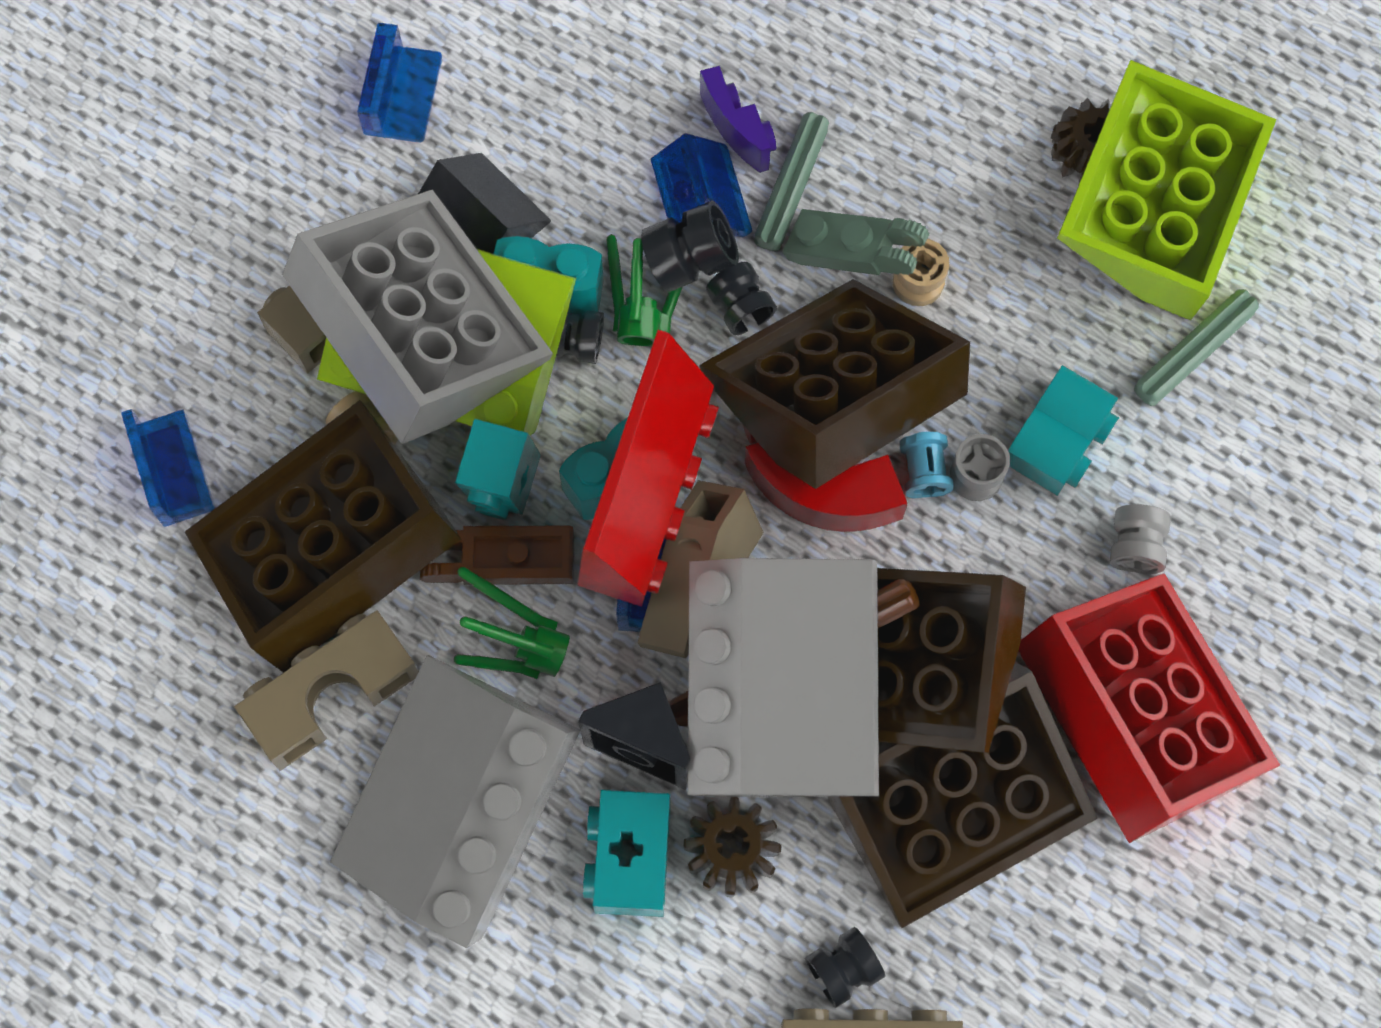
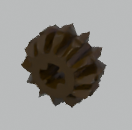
[1051,98,1111,183]
[683,797,782,897]

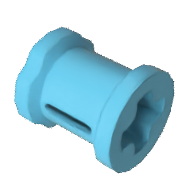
[899,431,954,498]

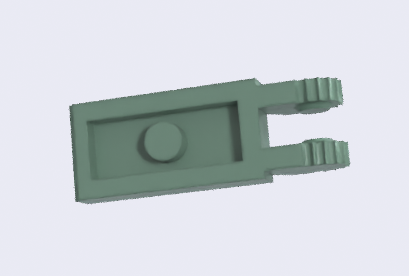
[783,209,930,275]

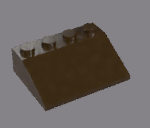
[699,279,970,489]
[185,400,461,673]
[877,568,1026,753]
[827,663,1098,928]

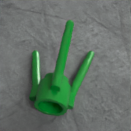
[606,234,683,347]
[454,567,570,679]

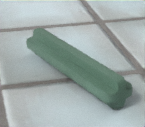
[754,112,829,252]
[1134,289,1259,406]

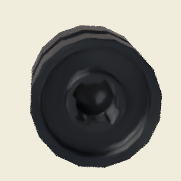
[641,200,739,292]

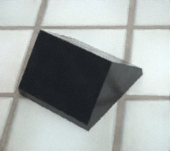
[418,153,551,254]
[578,682,690,790]

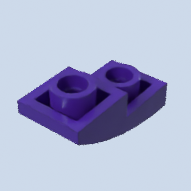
[700,65,777,173]

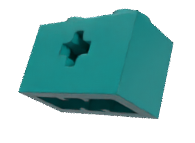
[455,419,541,520]
[583,790,670,917]

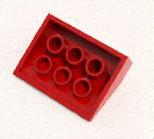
[577,329,719,607]
[1018,573,1280,843]

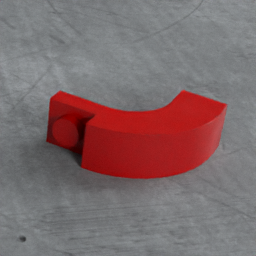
[742,424,908,532]

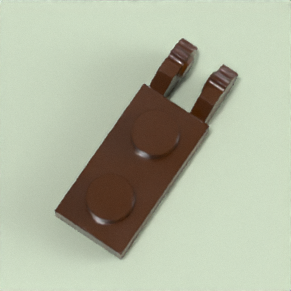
[420,525,574,585]

